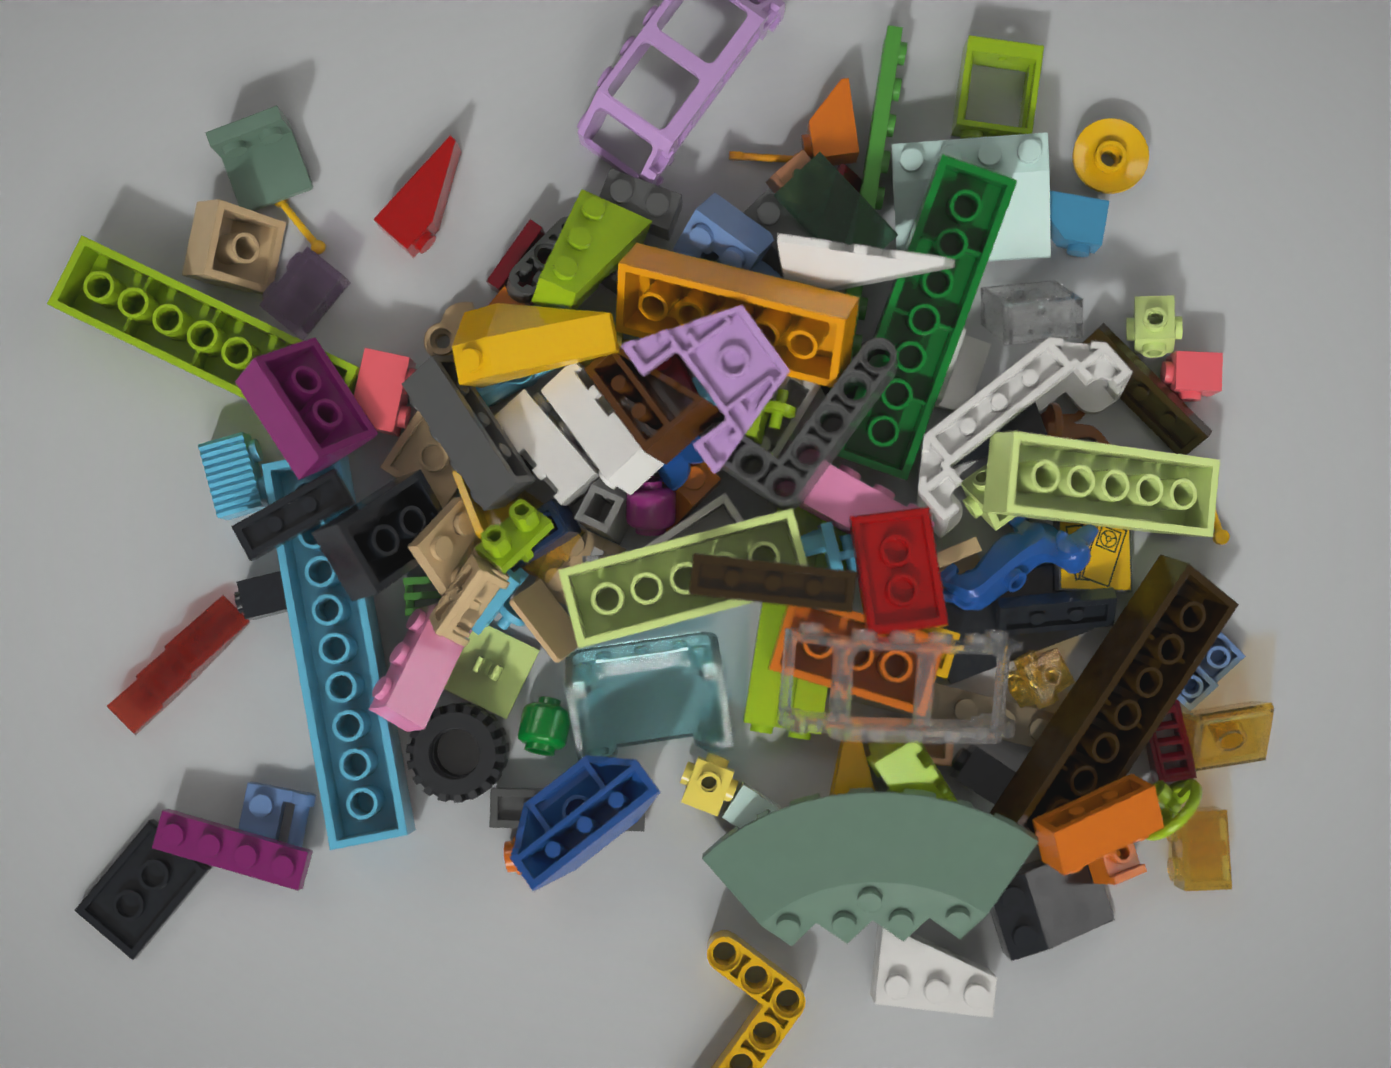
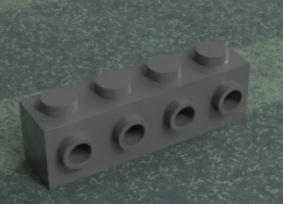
[402,355,536,511]

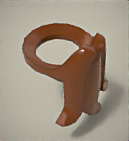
[1040,403,1110,444]

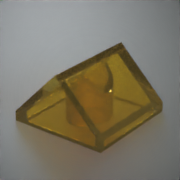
[1182,701,1275,771]

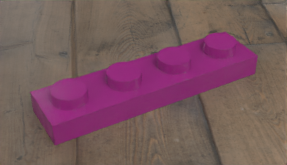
[152,809,313,891]

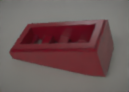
[1146,699,1197,783]

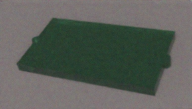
[774,152,898,249]

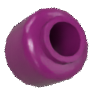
[626,476,676,536]

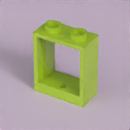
[951,35,1044,139]

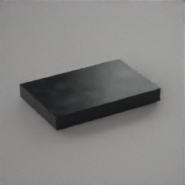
[74,819,211,960]

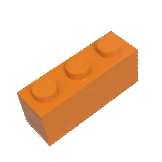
[1032,773,1164,875]

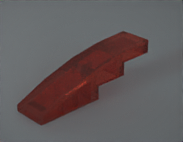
[107,595,250,736]

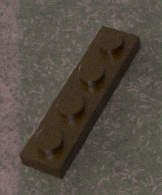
[1081,323,1212,455]
[689,553,857,613]

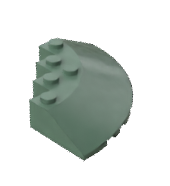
[702,787,1039,946]

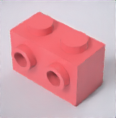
[354,348,417,437]

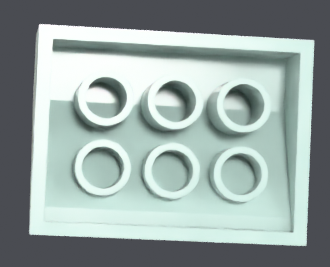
[892,132,1051,262]

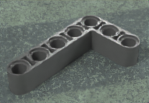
[702,338,898,510]

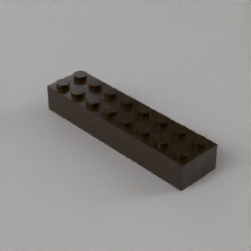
[989,554,1239,847]

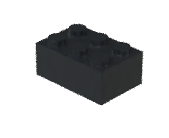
[312,469,443,601]

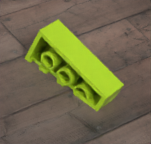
[866,719,958,802]

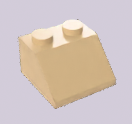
[182,199,286,295]

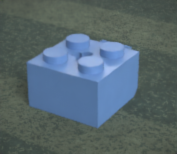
[672,193,782,278]

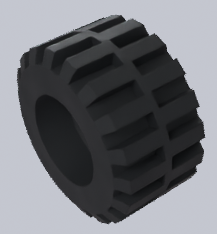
[406,702,509,803]

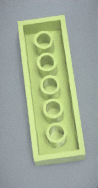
[983,431,1220,537]
[558,508,808,648]

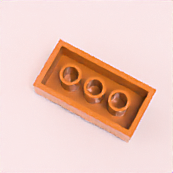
[767,605,946,716]

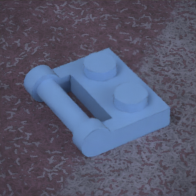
[238,781,316,847]

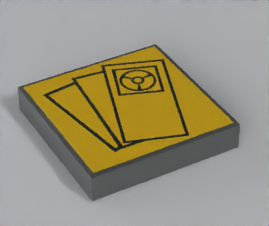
[1053,521,1133,593]

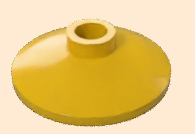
[1072,118,1149,194]

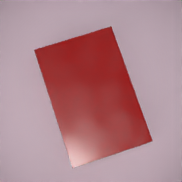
[849,507,948,637]

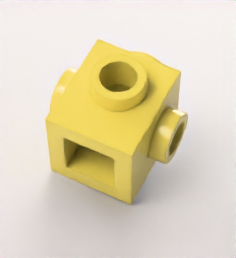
[680,752,739,817]

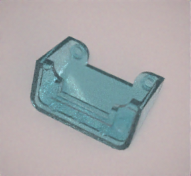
[564,631,734,761]

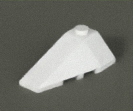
[777,234,955,291]

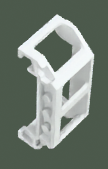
[917,337,1133,539]

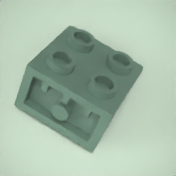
[205,106,313,211]

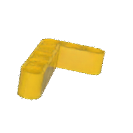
[707,930,806,1068]

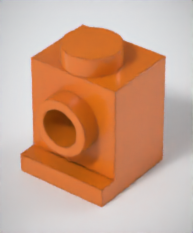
[1088,843,1147,885]

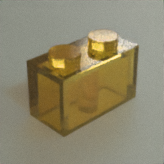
[1166,806,1232,891]

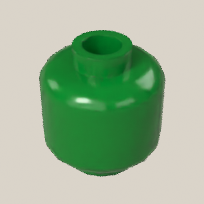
[517,696,572,756]

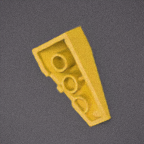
[452,303,620,388]

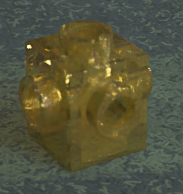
[1003,648,1075,709]

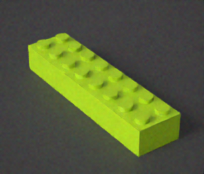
[47,235,360,400]

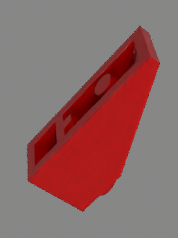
[373,135,461,258]

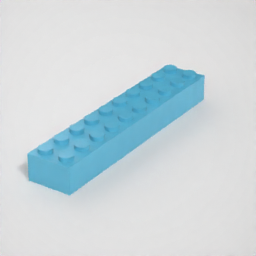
[261,455,416,850]

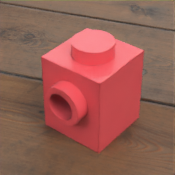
[1160,351,1223,402]

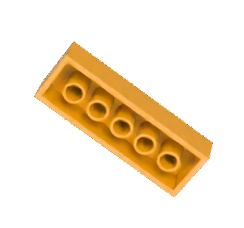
[616,243,859,388]

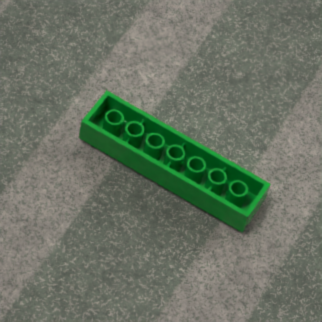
[837,154,1018,481]

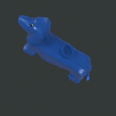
[940,516,1099,611]

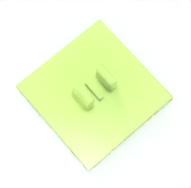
[444,626,540,719]

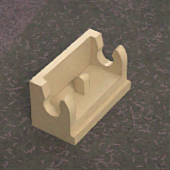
[429,554,510,647]

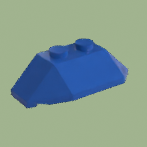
[510,755,661,891]

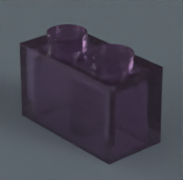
[259,247,351,341]

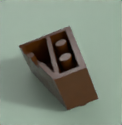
[584,347,722,465]

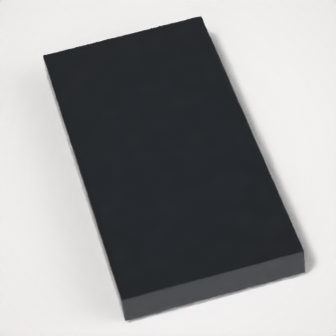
[940,563,1094,684]

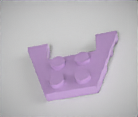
[621,305,790,474]

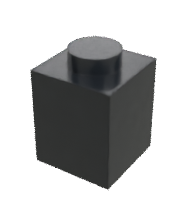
[234,571,288,620]
[950,744,1016,805]

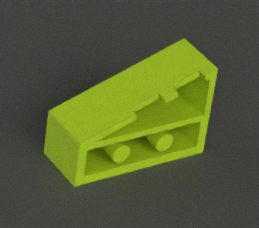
[532,189,652,310]

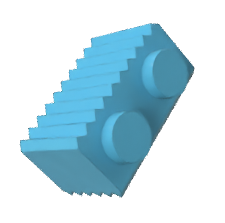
[198,432,269,520]

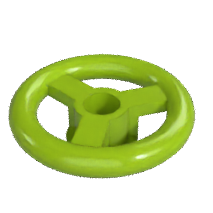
[1146,779,1203,841]

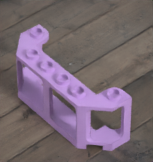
[577,0,785,186]

